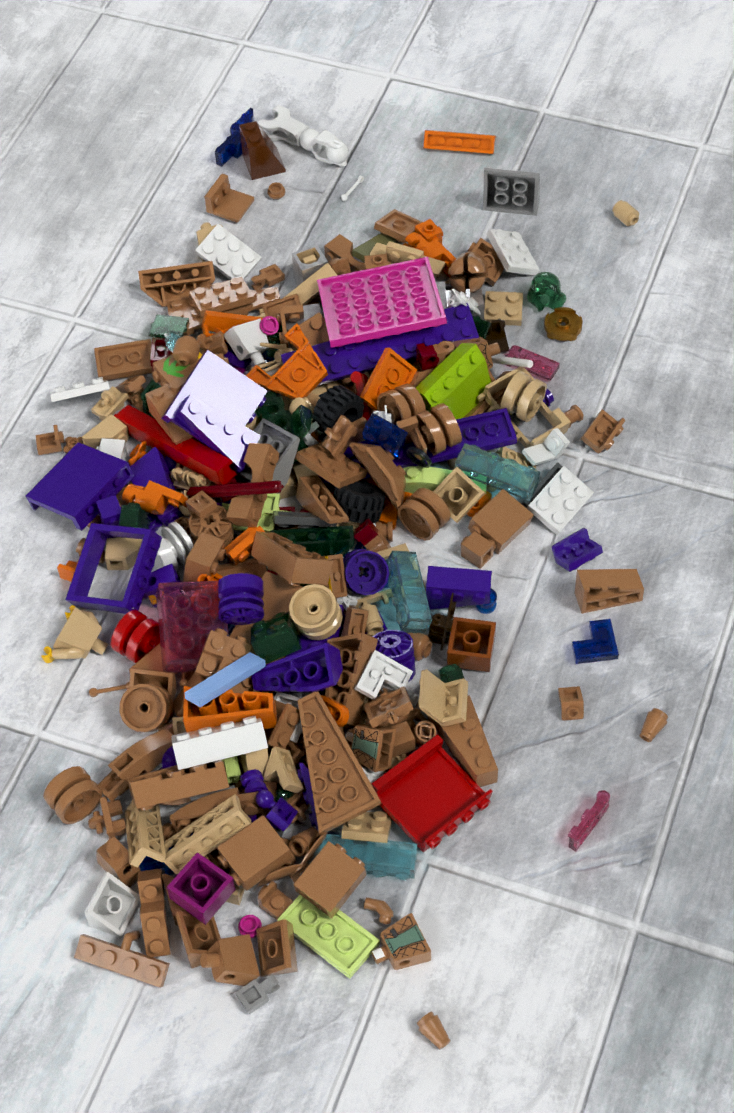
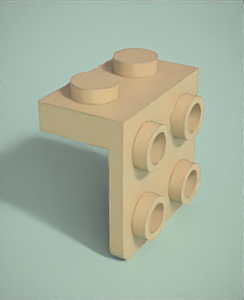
[418,669,468,727]

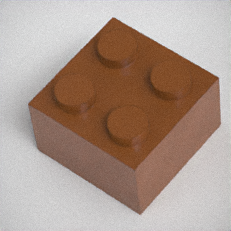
[447,617,496,672]

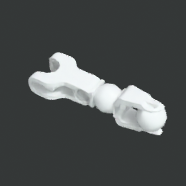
[258,105,349,167]

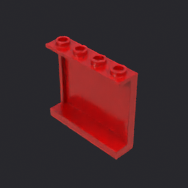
[371,734,493,853]

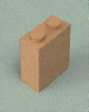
[468,489,534,554]
[217,815,292,891]
[293,841,367,919]

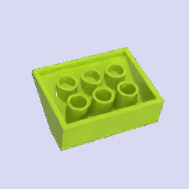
[416,343,491,419]

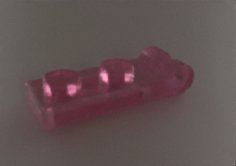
[505,345,560,381]
[568,790,610,852]

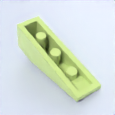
[403,466,487,494]

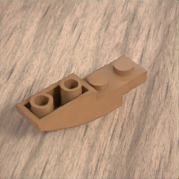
[98,729,173,802]
[170,787,265,833]

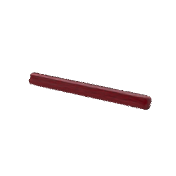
[187,480,284,498]

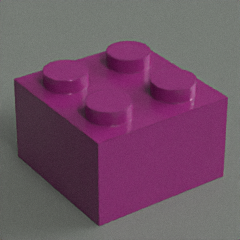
[167,852,236,925]

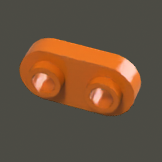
[321,695,349,727]

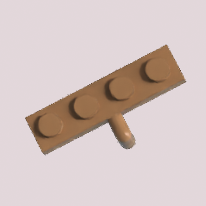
[74,930,170,988]

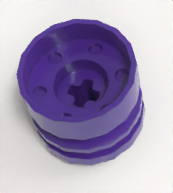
[343,549,389,595]
[218,573,264,625]
[372,630,416,682]

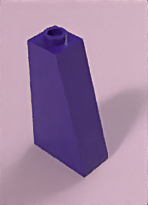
[130,447,183,527]

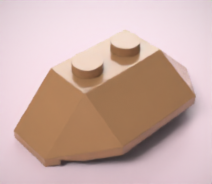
[138,261,215,307]
[349,442,406,511]

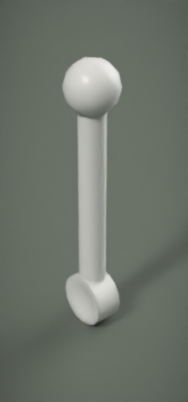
[341,175,364,201]

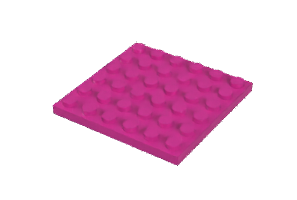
[317,257,447,348]

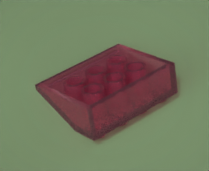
[156,581,229,673]

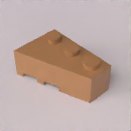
[574,569,644,614]

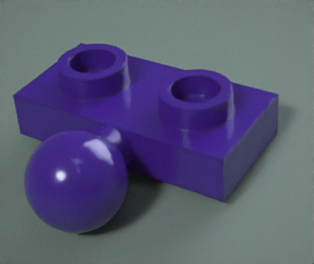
[255,790,298,832]

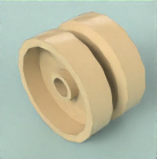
[501,371,547,422]
[289,584,343,640]

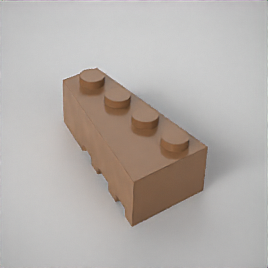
[251,531,333,586]

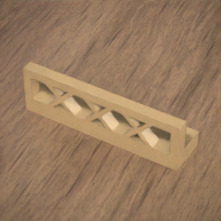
[163,794,252,875]
[124,800,166,868]

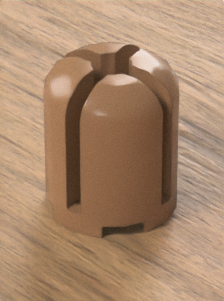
[448,252,489,293]

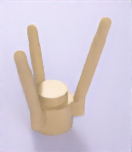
[251,343,293,372]

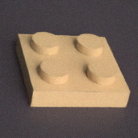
[484,291,523,326]
[341,811,392,843]

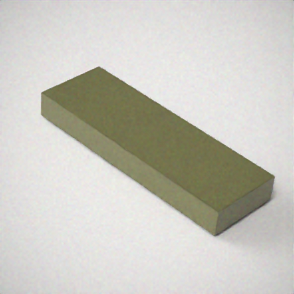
[352,233,398,262]

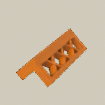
[423,130,496,154]
[202,310,280,345]

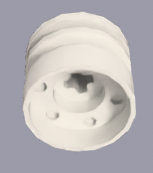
[154,522,194,570]

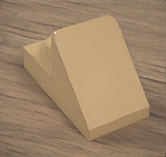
[263,746,304,793]

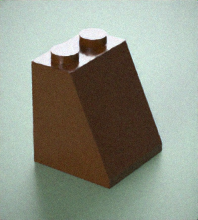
[239,121,286,180]

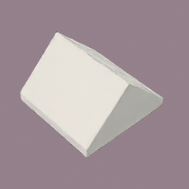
[84,872,140,937]

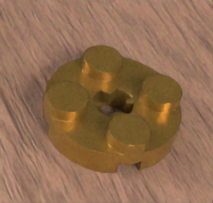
[544,307,583,341]

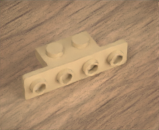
[370,241,445,277]

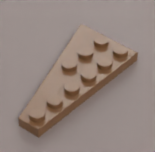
[167,287,280,340]
[298,691,381,836]

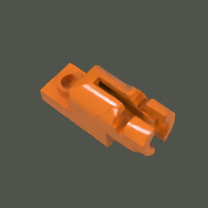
[403,232,456,278]
[122,480,188,515]

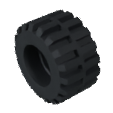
[312,385,364,436]
[333,480,386,523]

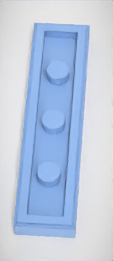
[184,652,266,707]

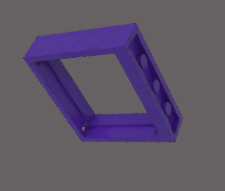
[65,523,162,614]

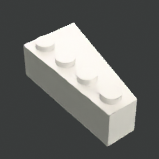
[171,716,268,770]

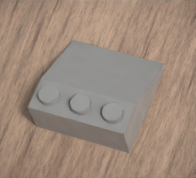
[483,168,540,216]
[229,418,300,494]

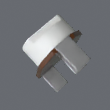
[299,421,327,447]

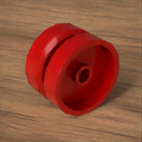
[111,610,164,663]

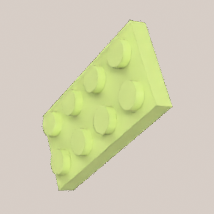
[277,895,380,979]

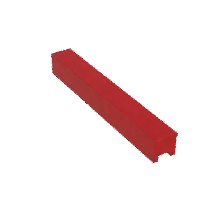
[114,405,237,485]

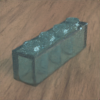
[455,443,540,501]
[385,550,432,633]
[324,834,418,880]

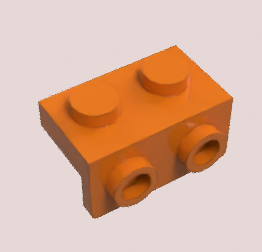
[224,526,265,566]

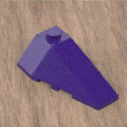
[251,643,343,692]

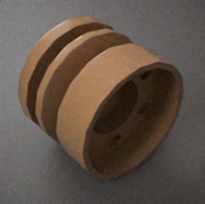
[189,505,235,556]

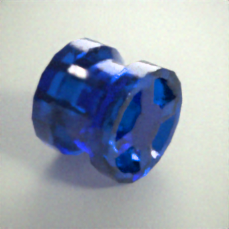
[476,589,497,614]

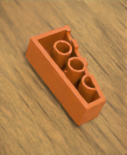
[183,686,277,732]

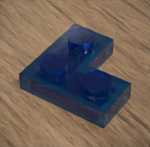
[572,619,619,664]

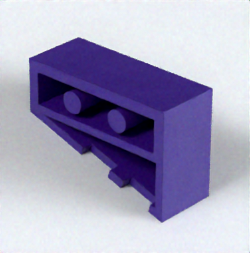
[425,566,492,610]

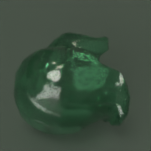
[527,272,566,312]

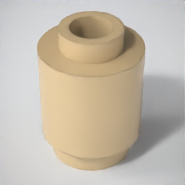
[612,200,639,226]
[360,604,383,636]

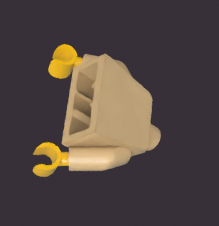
[41,605,108,663]

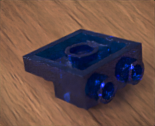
[362,413,408,458]

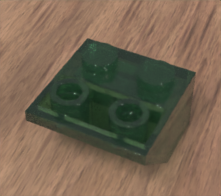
[251,611,302,663]

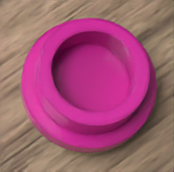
[260,316,279,335]
[238,915,262,938]

